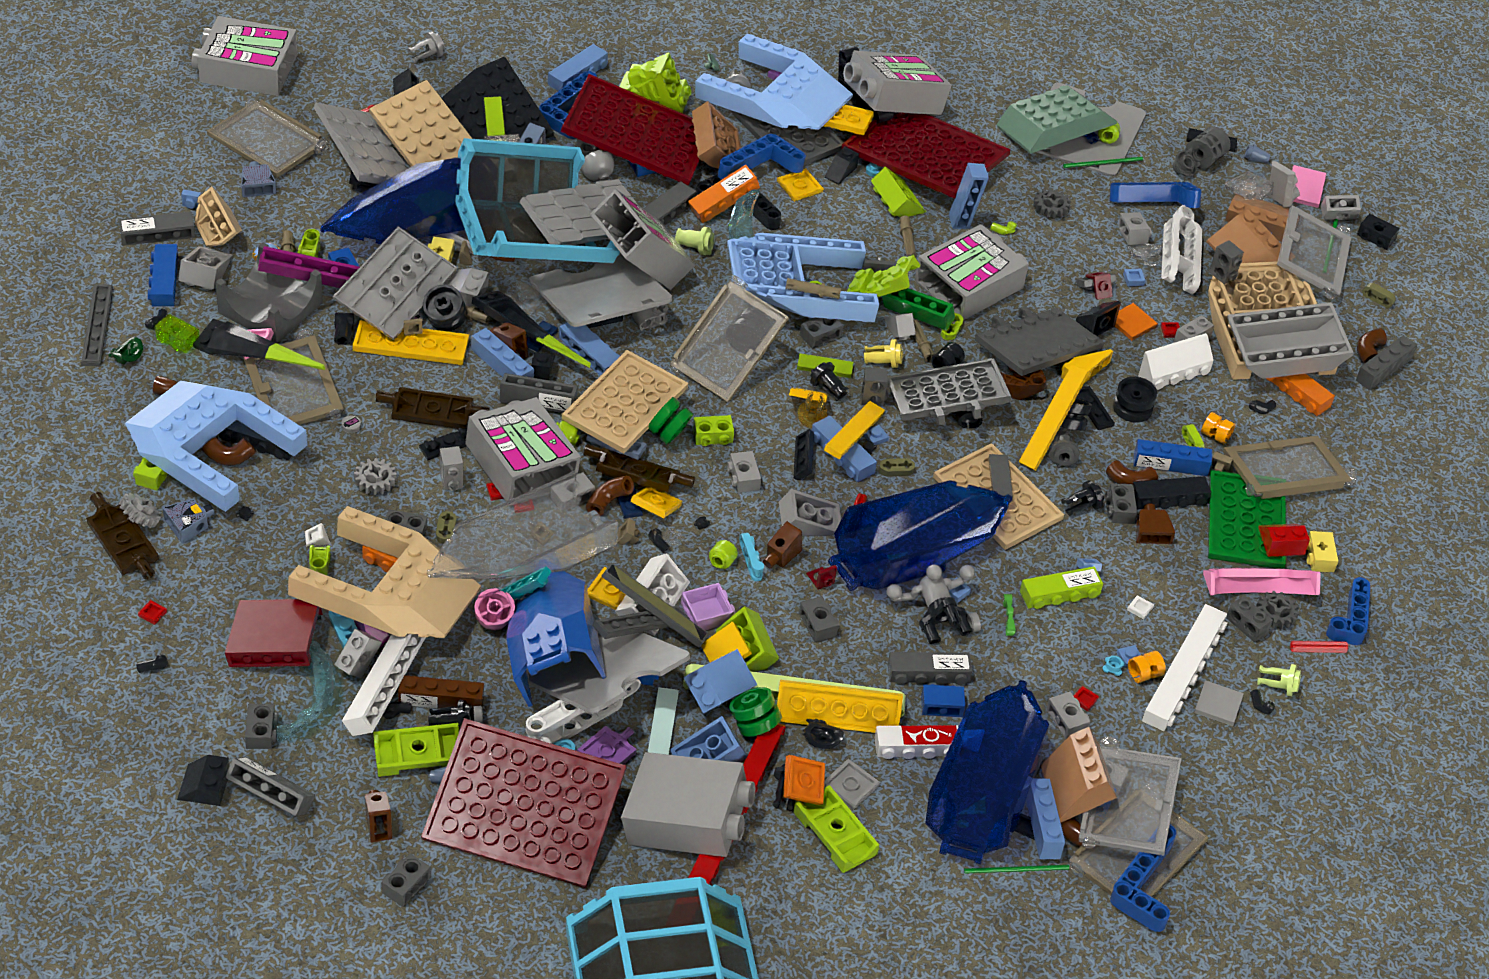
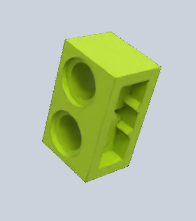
[693,415,734,446]

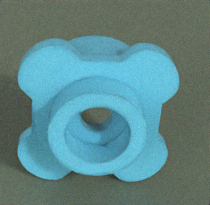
[1102,656,1124,676]

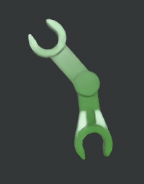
[1003,594,1015,636]

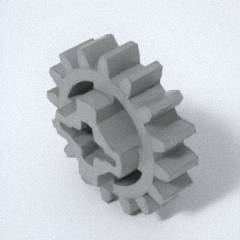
[354,458,397,495]
[119,492,161,528]

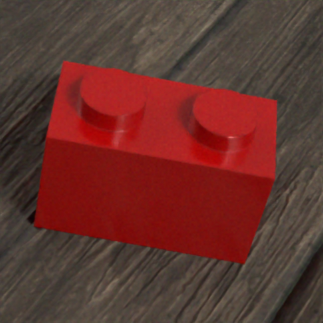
[1258,524,1310,557]

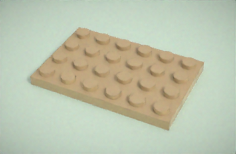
[369,80,481,186]
[562,350,688,454]
[933,443,1064,550]

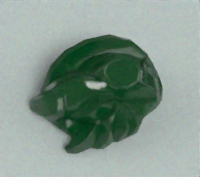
[108,337,143,365]

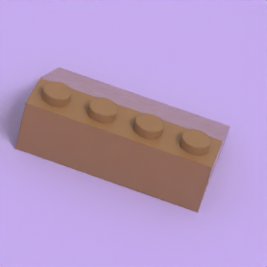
[692,101,741,169]
[1225,192,1301,242]
[1206,209,1294,263]
[1041,727,1117,823]

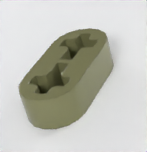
[1362,283,1396,309]
[879,458,915,476]
[436,511,456,544]

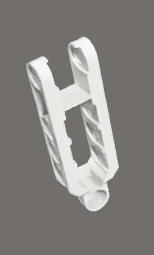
[1161,205,1202,294]
[526,678,641,744]

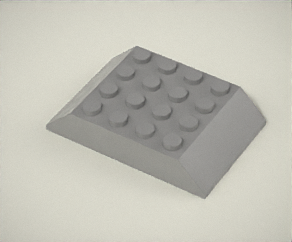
[1227,302,1353,379]

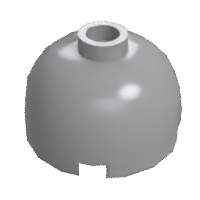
[581,150,614,181]

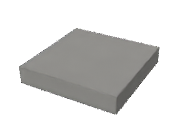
[1194,680,1244,726]
[824,759,880,810]

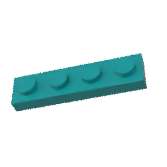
[501,566,552,600]

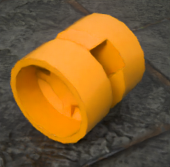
[1201,412,1236,445]
[1128,651,1166,683]

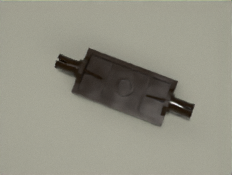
[375,387,490,429]
[583,444,696,493]
[86,492,159,579]

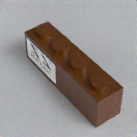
[398,675,484,709]

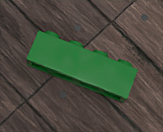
[882,288,955,331]

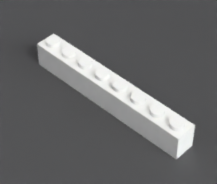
[1142,604,1227,731]
[342,634,426,736]

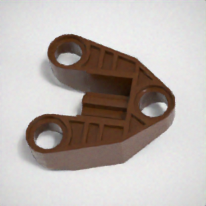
[1000,365,1046,400]

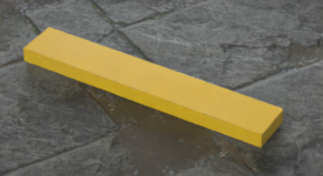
[1019,365,1089,471]
[824,401,885,459]

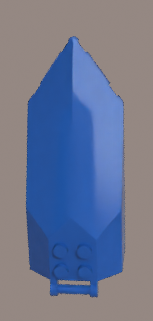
[506,560,607,707]

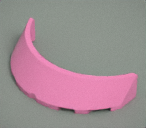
[1203,568,1320,595]

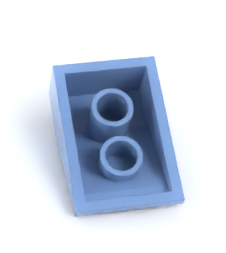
[683,649,757,715]
[670,716,747,763]

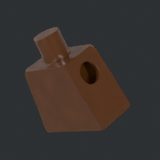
[490,322,529,360]
[1136,504,1175,544]
[763,521,802,569]
[364,790,392,842]

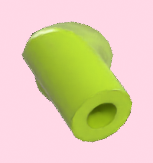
[990,221,1017,235]

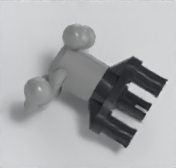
[886,565,975,644]

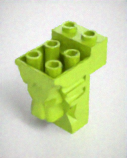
[619,53,691,113]

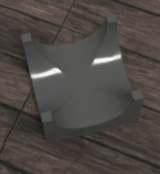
[216,242,323,343]

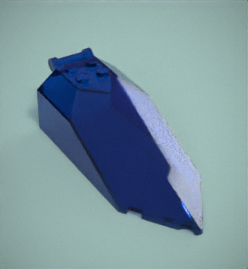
[320,155,504,244]
[828,480,1012,591]
[925,680,1049,865]

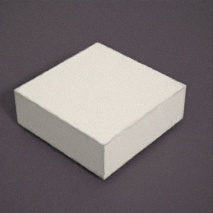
[1127,595,1154,619]

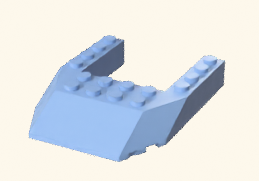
[695,34,853,129]
[727,233,879,322]
[125,381,307,512]

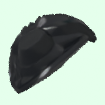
[802,719,844,749]

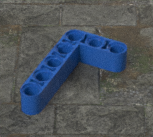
[539,71,597,139]
[718,134,806,179]
[1110,182,1202,208]
[1110,825,1177,932]

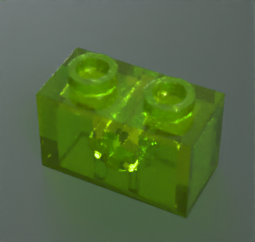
[155,314,199,353]

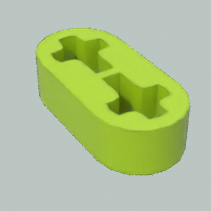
[940,313,963,340]
[1182,424,1204,448]

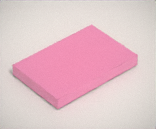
[1292,165,1326,208]

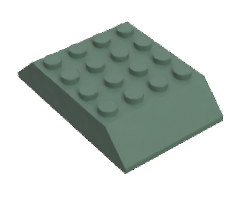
[997,85,1117,154]

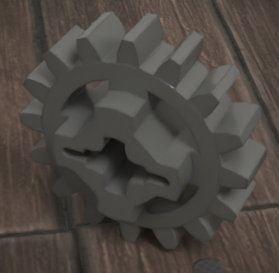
[1033,188,1071,219]
[1256,591,1299,629]

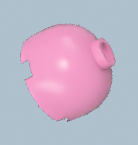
[474,588,515,630]

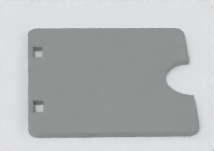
[1037,83,1146,176]
[529,254,672,327]
[526,631,690,713]

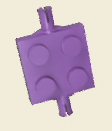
[577,726,636,765]

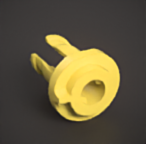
[864,339,903,368]

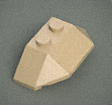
[195,186,242,247]

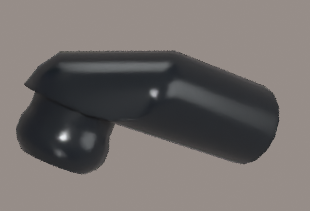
[145,309,168,329]
[1249,400,1276,414]
[136,654,168,673]
[1250,689,1275,714]
[383,702,412,719]

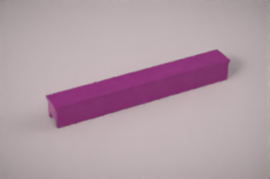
[258,246,360,288]

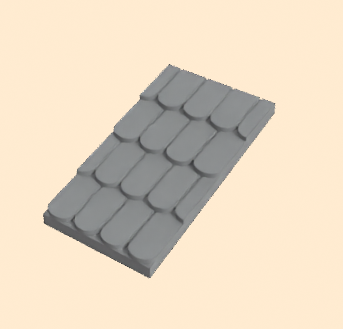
[314,102,416,190]
[520,179,638,246]
[333,227,457,340]

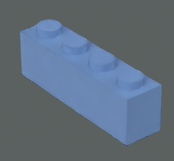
[548,44,608,91]
[949,163,989,229]
[559,322,620,376]
[471,328,534,378]
[812,416,877,482]
[1025,778,1065,859]

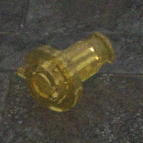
[797,392,827,428]

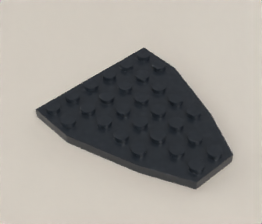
[441,56,554,142]

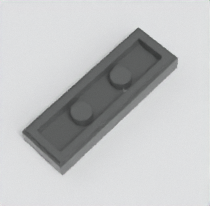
[988,454,1013,501]

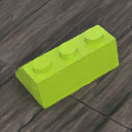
[871,167,926,217]
[716,606,779,672]

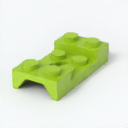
[847,255,921,297]
[373,723,459,777]
[794,785,879,873]

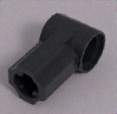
[334,312,354,345]

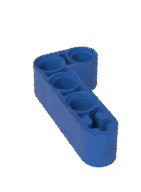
[1326,577,1370,645]

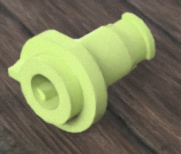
[675,227,715,255]
[1257,664,1301,696]

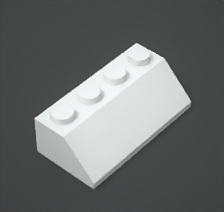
[1138,333,1214,390]
[615,554,690,636]

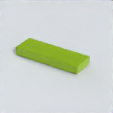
[484,97,505,141]
[797,353,854,378]

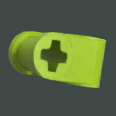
[297,229,321,258]
[309,545,331,576]

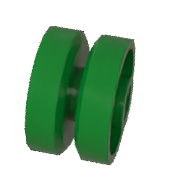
[648,397,693,445]
[729,687,782,736]

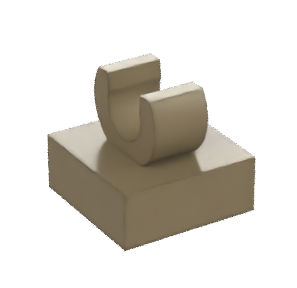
[1211,452,1233,471]
[617,518,640,545]

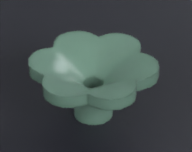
[704,53,720,71]

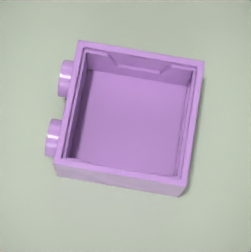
[681,583,735,630]

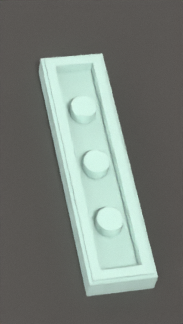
[648,687,679,755]

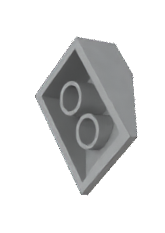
[178,246,233,290]
[445,268,489,309]
[779,489,844,536]

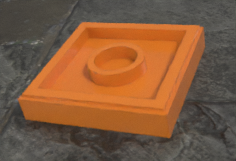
[1115,303,1158,341]
[784,755,825,805]

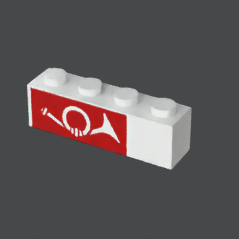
[874,725,961,759]

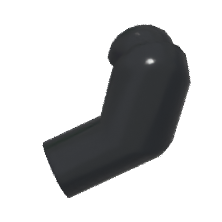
[648,528,670,553]

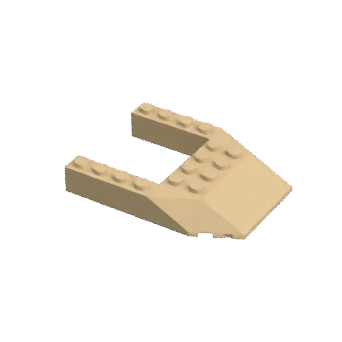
[1208,262,1338,380]
[288,506,481,638]

